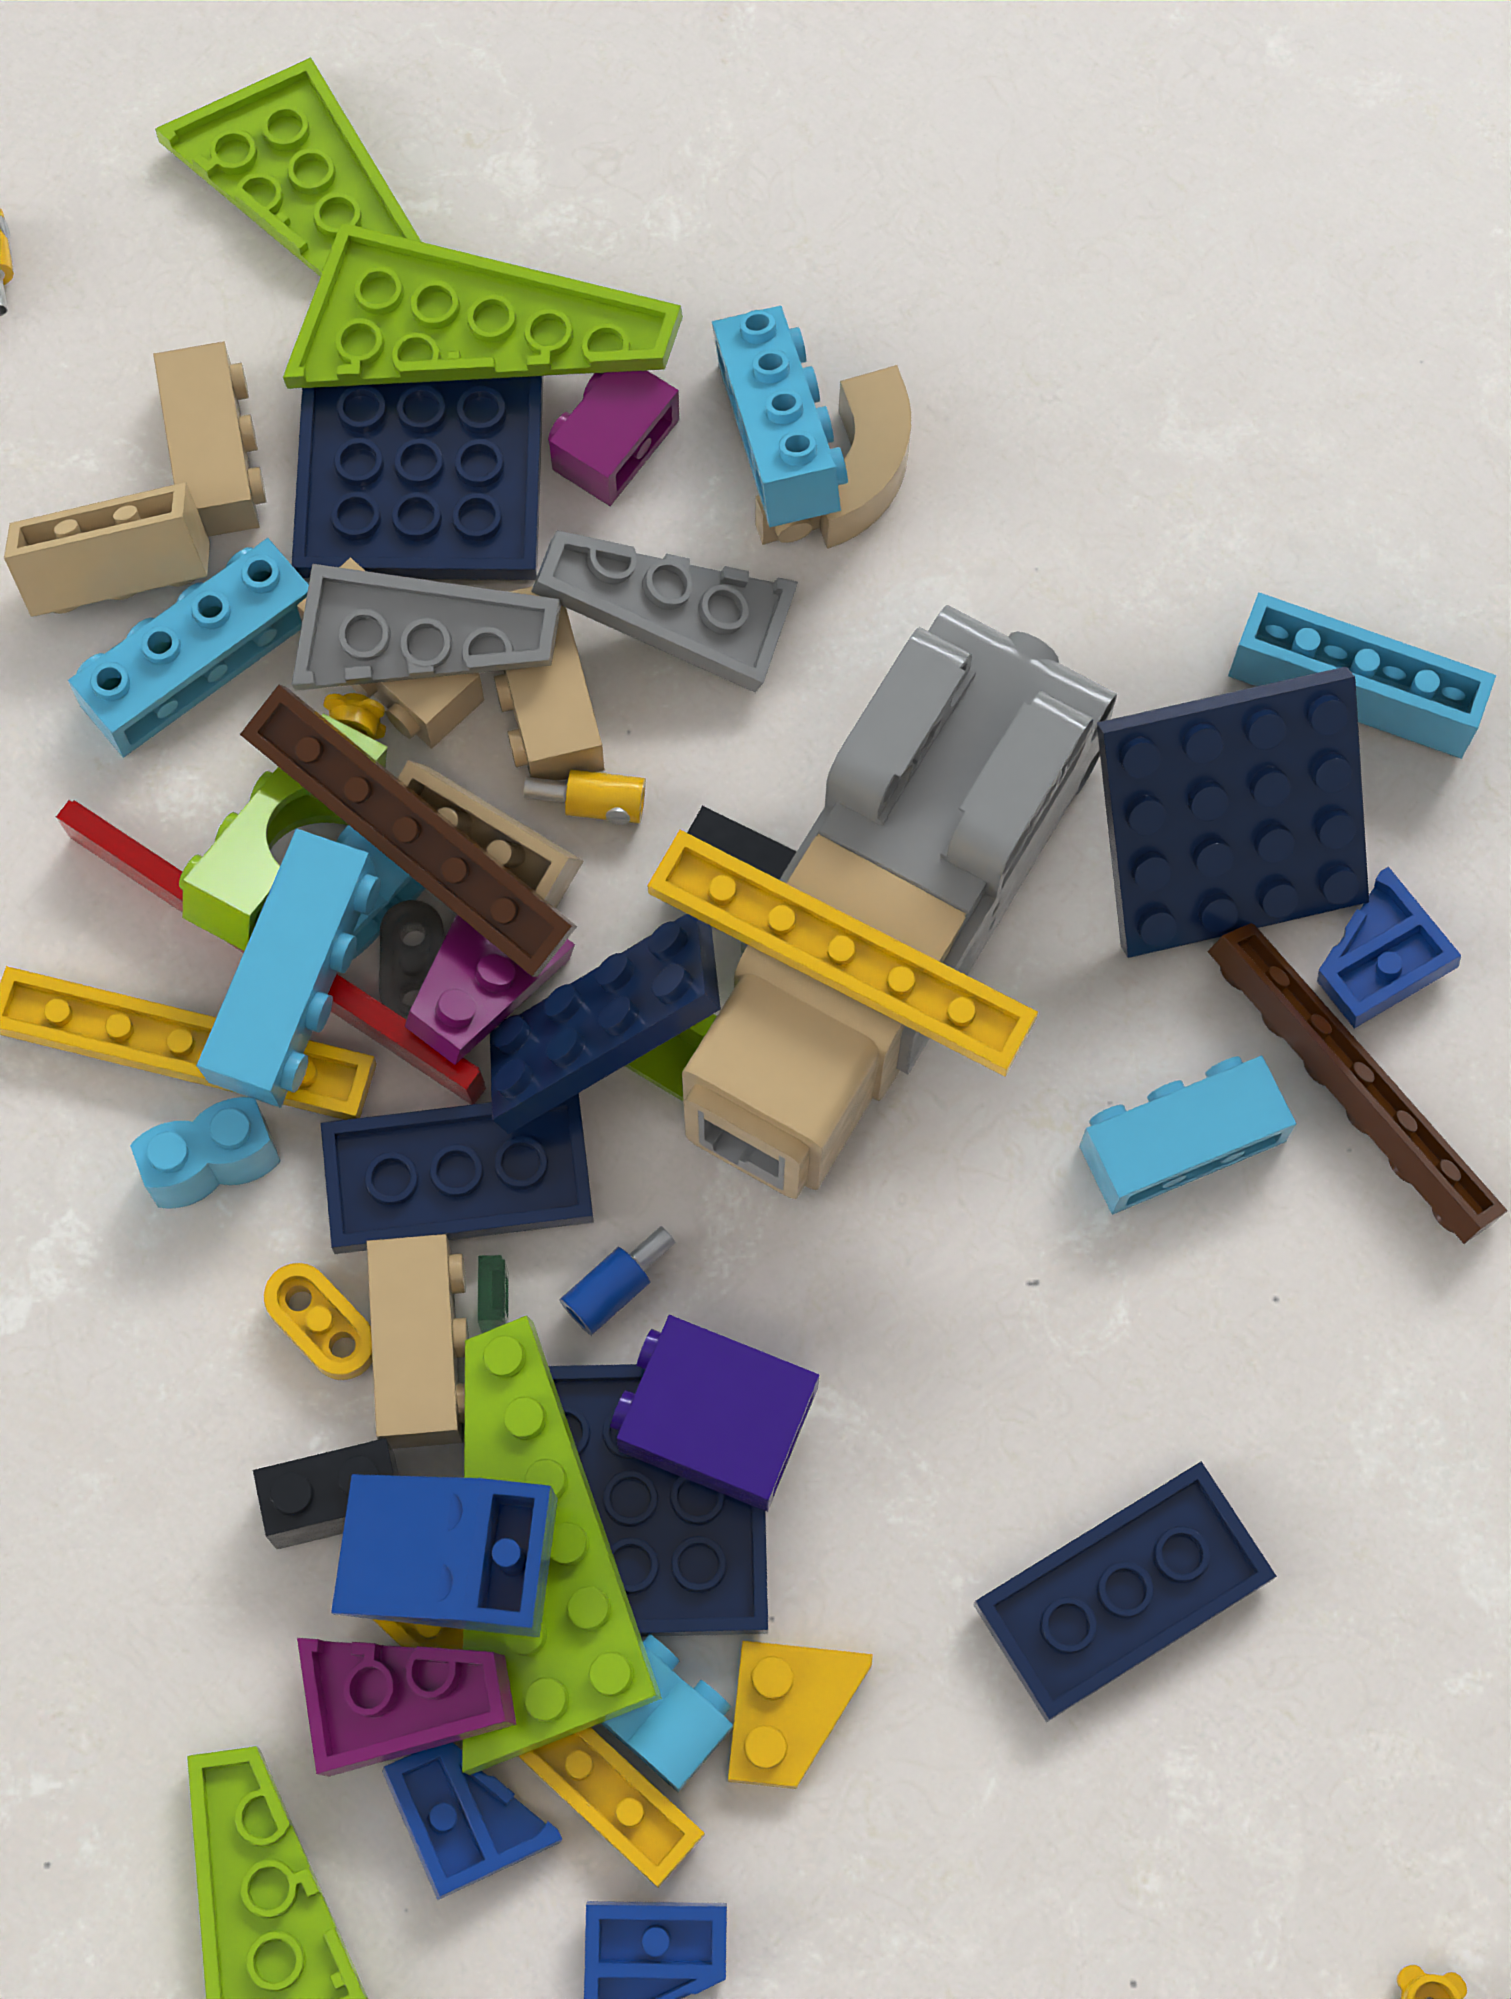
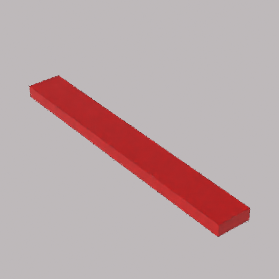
[56,800,486,1105]

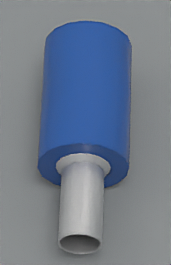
[559,1226,676,1336]

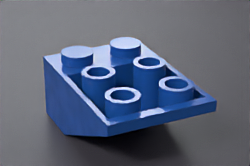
[331,1474,558,1637]

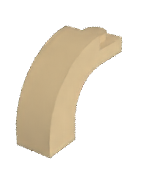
[755,365,911,549]

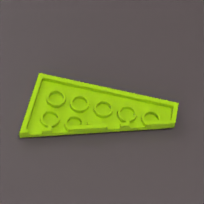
[155,57,422,277]
[283,222,683,389]
[462,1315,662,1775]
[187,1746,368,1999]

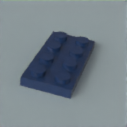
[490,914,721,1134]
[321,1093,594,1254]
[973,1461,1277,1723]

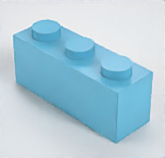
[1079,1055,1296,1215]

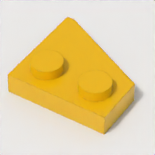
[728,1641,873,1789]

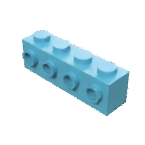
[712,305,848,528]
[68,538,309,758]
[1228,592,1496,759]
[196,828,381,1108]

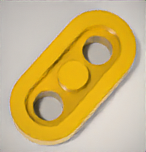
[264,1263,373,1380]

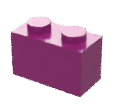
[548,370,680,506]

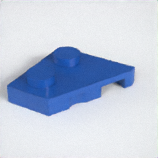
[1317,866,1461,1029]
[382,1742,562,1900]
[584,1901,727,1999]

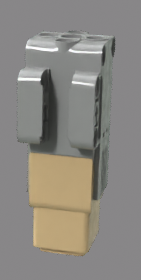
[682,605,1117,1199]

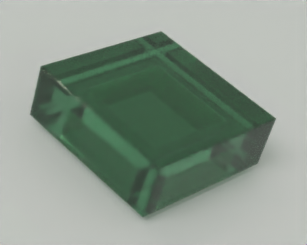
[478,1255,509,1333]

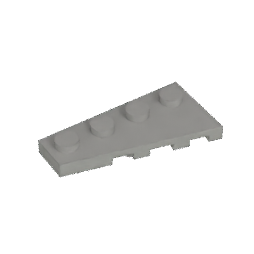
[531,530,798,692]
[292,564,561,690]

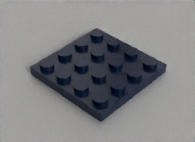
[292,376,544,580]
[1097,667,1369,958]
[549,1364,768,1637]

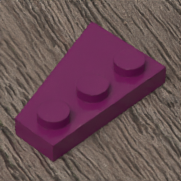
[405,914,575,1065]
[297,1638,516,1777]

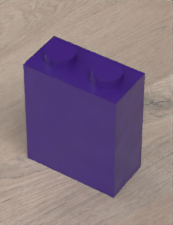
[610,1314,820,1512]

